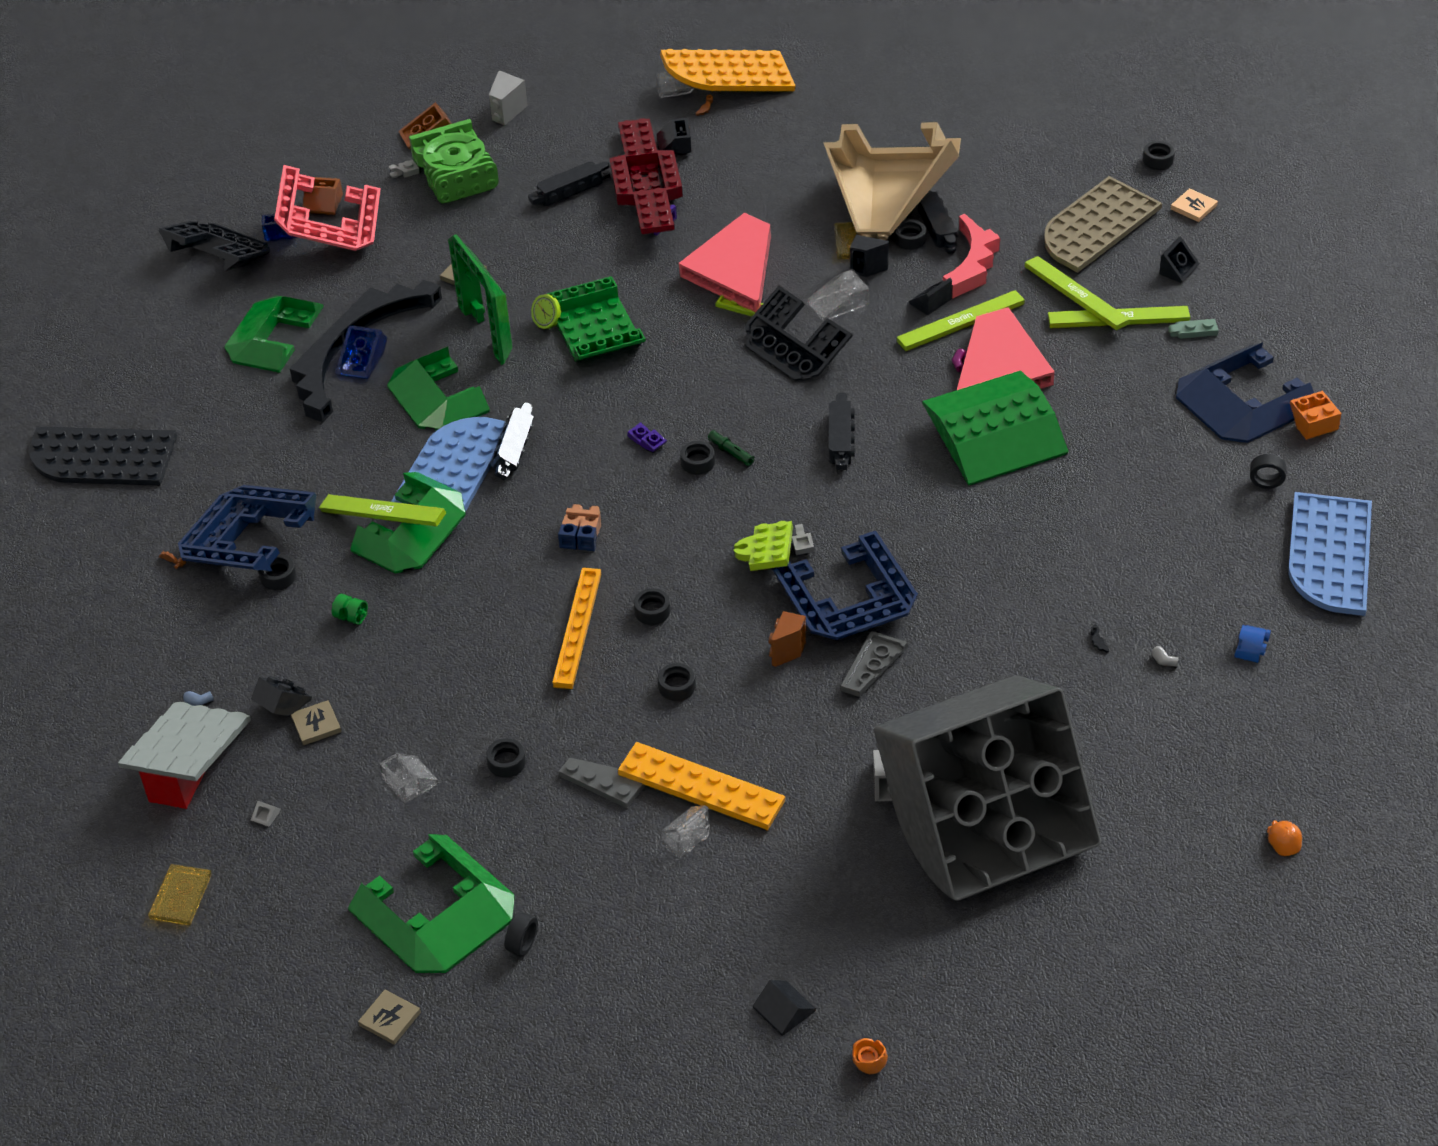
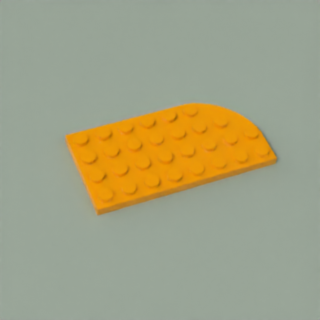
[660,49,796,91]

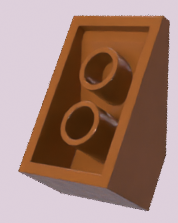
[399,102,452,149]

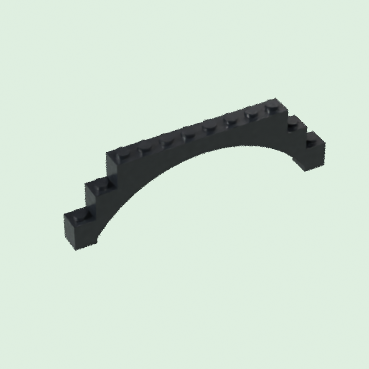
[290,280,442,423]

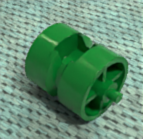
[332,594,368,625]

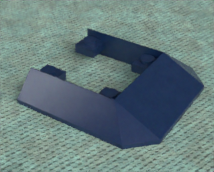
[1176,342,1314,443]
[178,485,316,571]
[771,531,918,640]

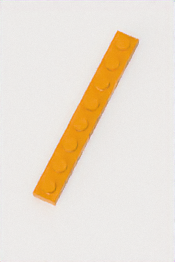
[553,568,601,689]

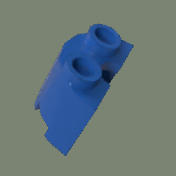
[1235,625,1271,663]

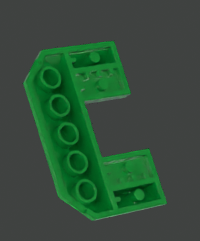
[224,295,324,373]
[387,346,490,431]
[350,472,466,574]

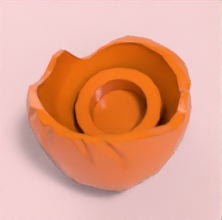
[1267,820,1302,856]
[852,1038,888,1074]

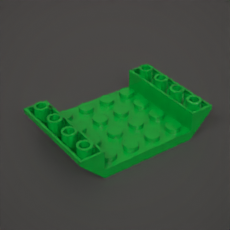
[547,276,646,362]

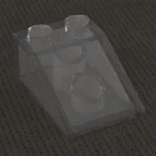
[807,269,869,321]

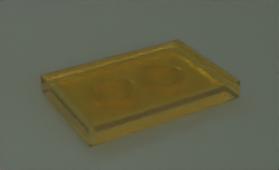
[834,222,858,260]
[148,864,212,925]

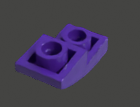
[627,423,667,452]

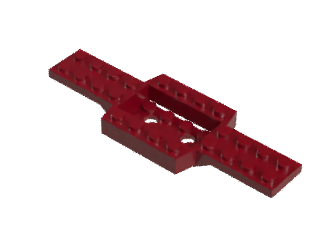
[609,118,683,234]

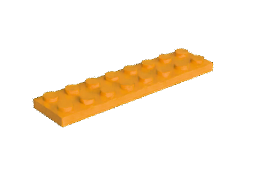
[618,742,785,830]

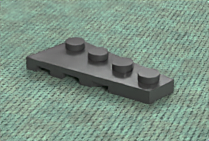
[841,631,908,697]
[558,758,646,808]

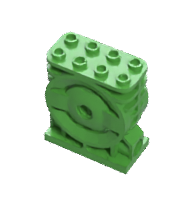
[409,119,499,203]

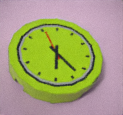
[531,294,561,329]

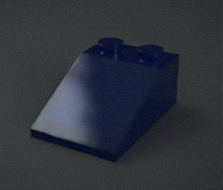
[335,325,388,379]

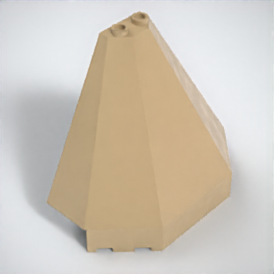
[823,122,961,240]

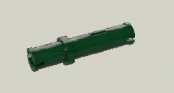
[708,430,755,467]

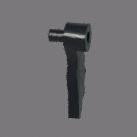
[1090,624,1109,653]

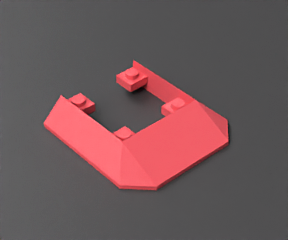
[274,165,381,251]

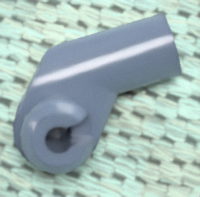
[183,691,214,706]

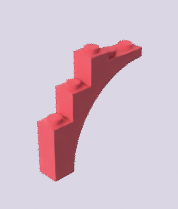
[943,214,1000,299]

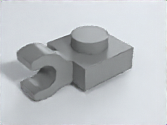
[389,160,419,178]
[792,524,815,555]

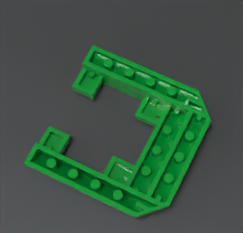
[448,234,513,365]
[348,834,515,973]

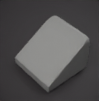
[251,801,281,827]

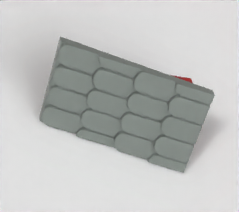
[118,702,251,809]

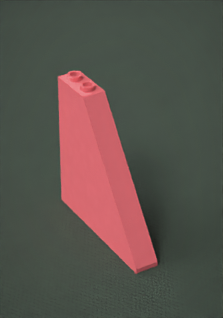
[679,213,771,312]
[957,307,1054,390]

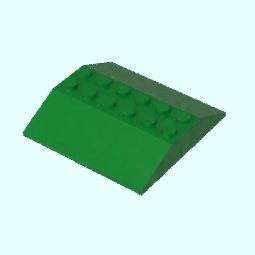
[922,370,1069,486]

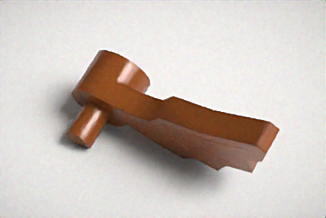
[696,95,713,116]
[159,551,186,569]

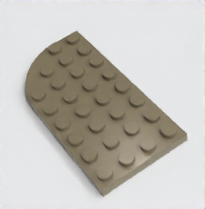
[1044,176,1162,273]

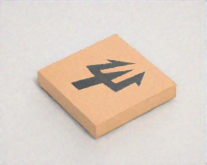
[1171,189,1218,222]

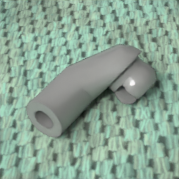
[1152,646,1178,667]

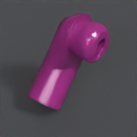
[952,348,967,372]

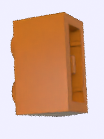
[1290,391,1342,440]

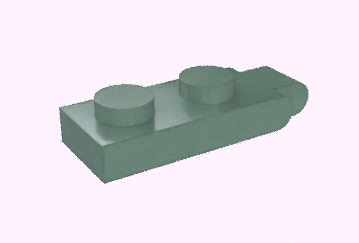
[1168,319,1219,339]

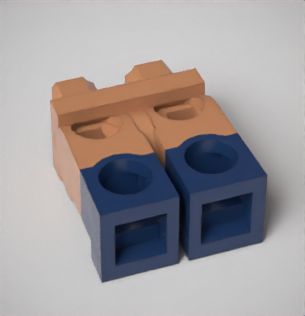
[558,504,601,551]

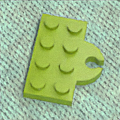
[733,521,793,571]

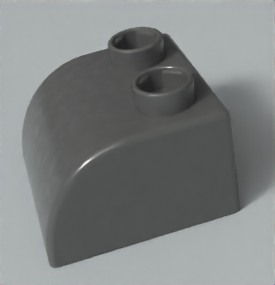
[874,675,1101,901]

